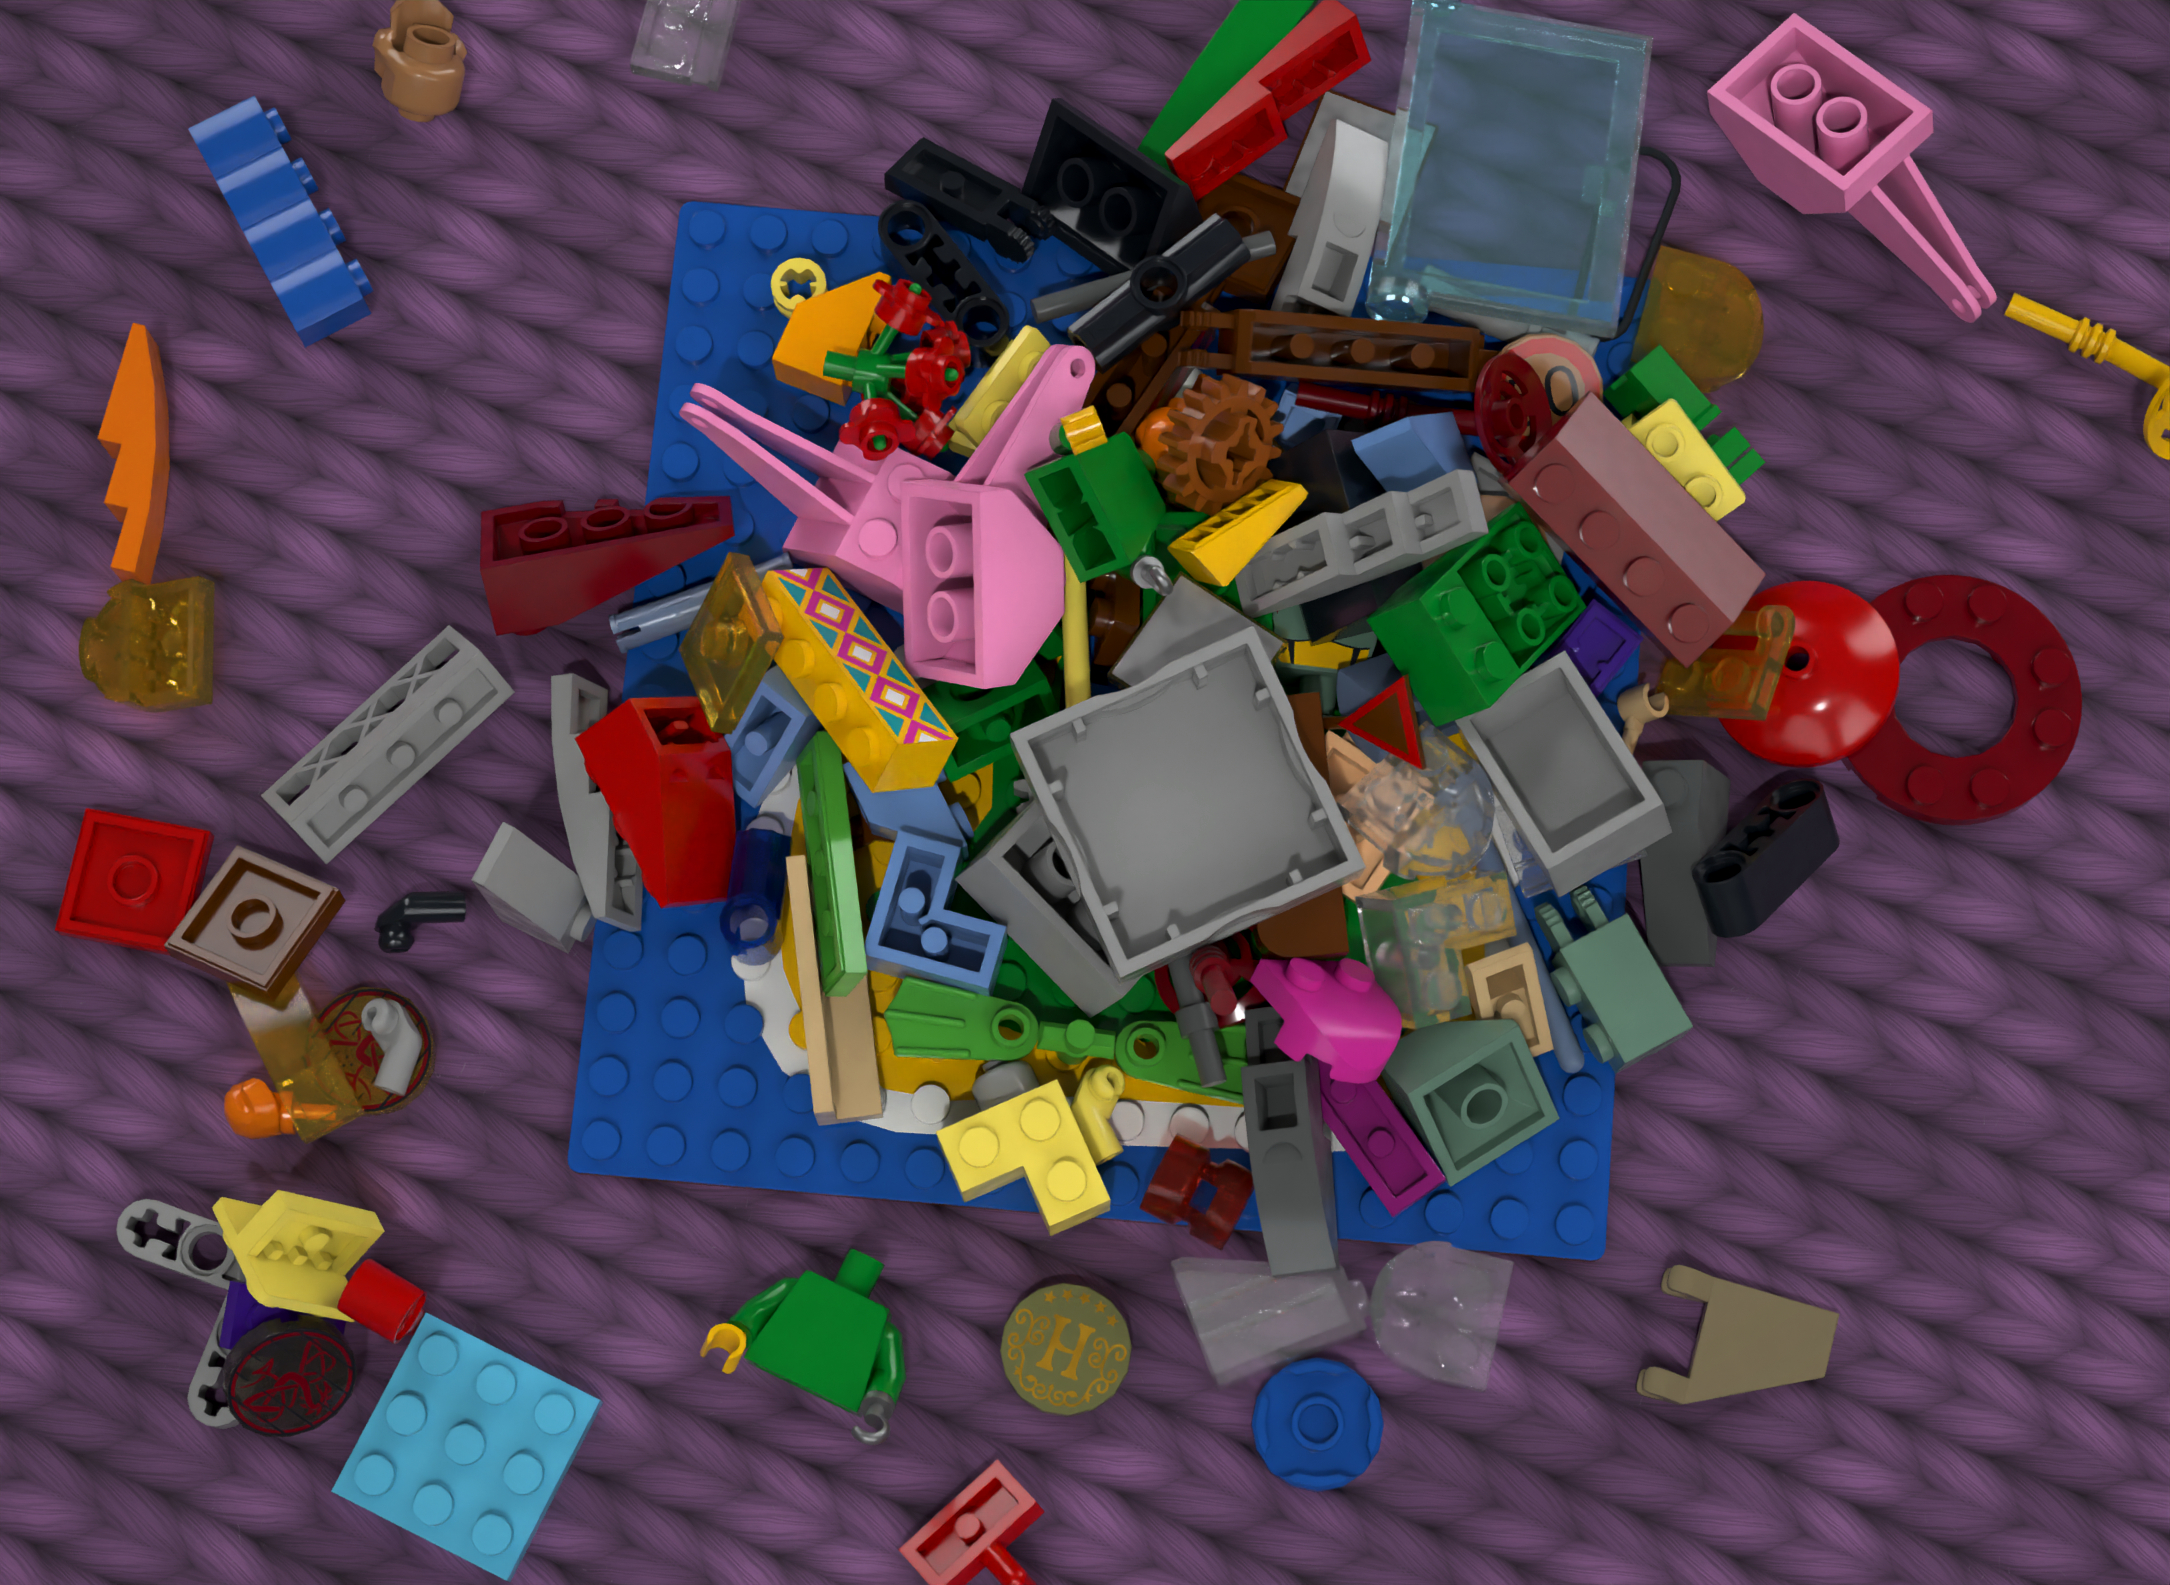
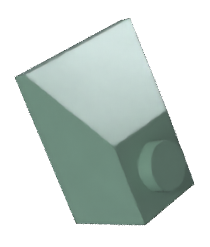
[1381,1019,1560,1187]

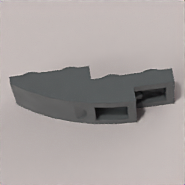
[1241,1006,1340,1278]

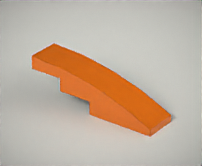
[97,323,170,591]

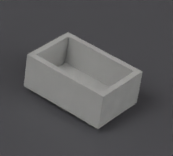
[1454,650,1672,898]

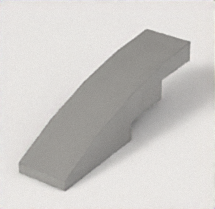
[1235,469,1489,618]
[551,673,643,932]

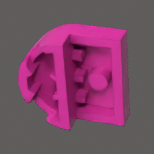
[1250,957,1402,1084]

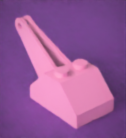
[1707,13,1997,323]
[900,344,1095,689]
[679,383,956,615]

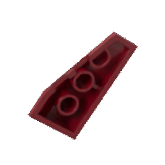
[480,496,735,636]

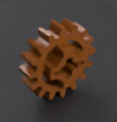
[1156,374,1284,516]

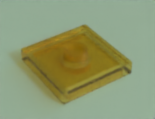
[679,552,784,735]

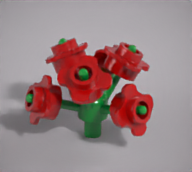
[823,279,971,461]

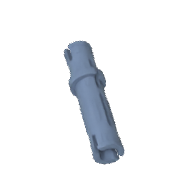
[608,552,794,654]

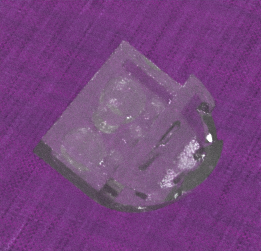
[1337,720,1495,880]
[1370,1241,1514,1393]

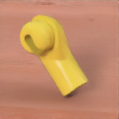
[1070,1064,1125,1166]

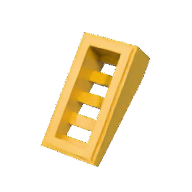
[1167,479,1308,587]

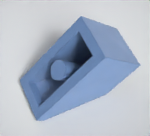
[1351,412,1479,492]
[724,665,824,809]

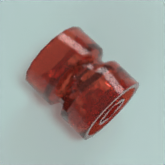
[1139,1133,1254,1252]

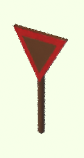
[1322,674,1427,771]

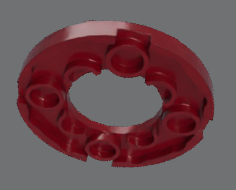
[1841,575,2082,826]

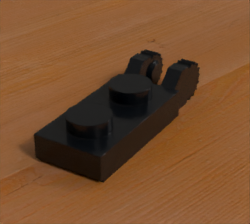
[884,137,1058,264]

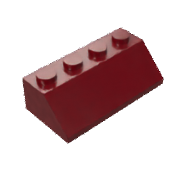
[1497,391,1766,669]

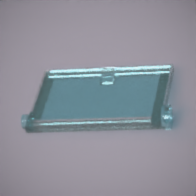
[1365,0,1653,339]

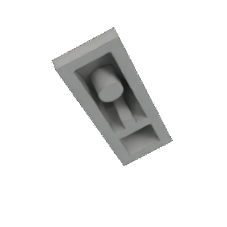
[472,822,597,954]

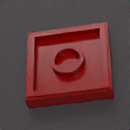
[55,808,214,956]

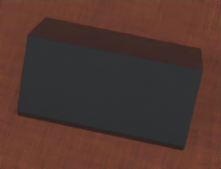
[1021,98,1204,297]
[1264,429,1423,646]

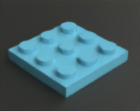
[331,1313,603,1582]

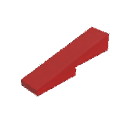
[1164,0,1371,201]

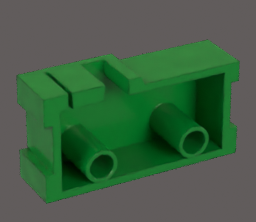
[1603,344,1765,486]

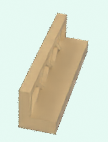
[786,855,883,1126]

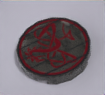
[222,1315,358,1437]

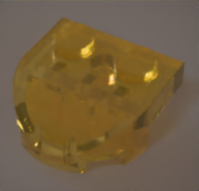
[1628,245,1764,393]
[79,576,215,713]

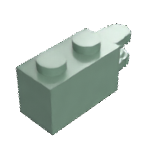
[1534,885,1693,1074]

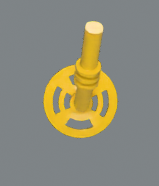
[2004,293,2170,460]

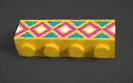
[744,567,959,793]

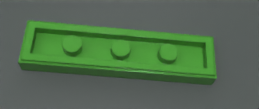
[796,731,868,997]

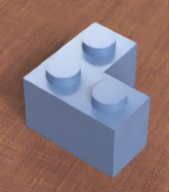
[864,830,1008,997]

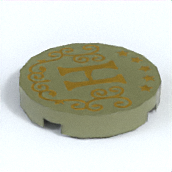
[1000,1283,1132,1417]

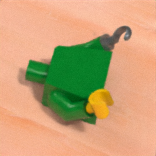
[1024,405,1173,596]
[700,1248,907,1445]

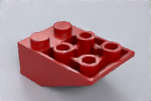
[574,696,740,909]

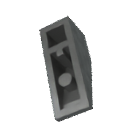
[1640,760,1731,967]

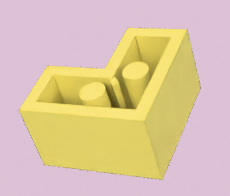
[936,1079,1111,1236]

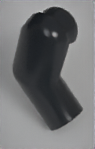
[374,891,466,953]

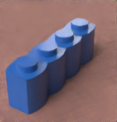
[188,95,374,347]

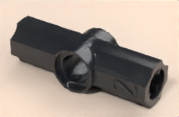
[1067,213,1251,375]

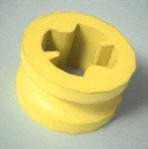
[771,257,828,319]

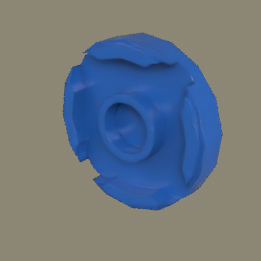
[1251,1358,1384,1492]

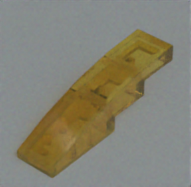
[225,970,365,1144]

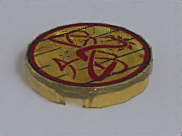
[304,987,436,1117]

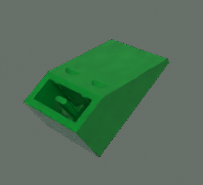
[1366,501,1587,727]

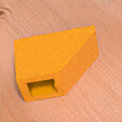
[772,272,892,407]

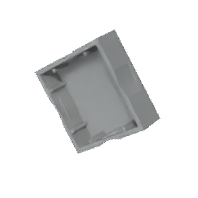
[1010,625,1366,986]

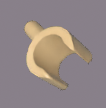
[1617,682,1669,755]

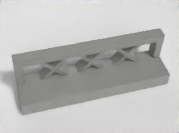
[261,625,515,864]

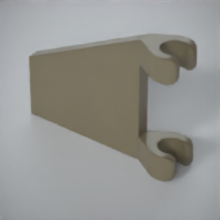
[1636,1265,1839,1405]

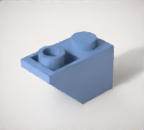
[843,762,974,862]

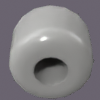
[972,1060,1040,1112]

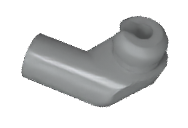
[361,998,422,1096]

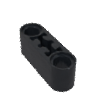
[878,200,1011,368]
[1692,779,1840,938]

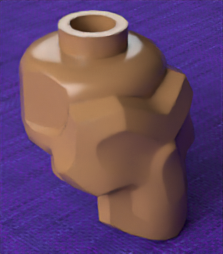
[372,0,467,122]

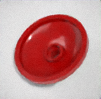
[1707,581,1900,768]

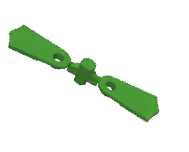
[883,976,1248,1105]

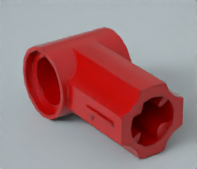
[337,1258,427,1344]

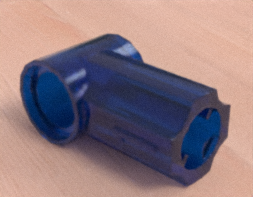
[719,828,793,966]

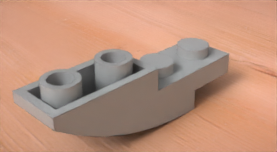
[1270,119,1388,317]

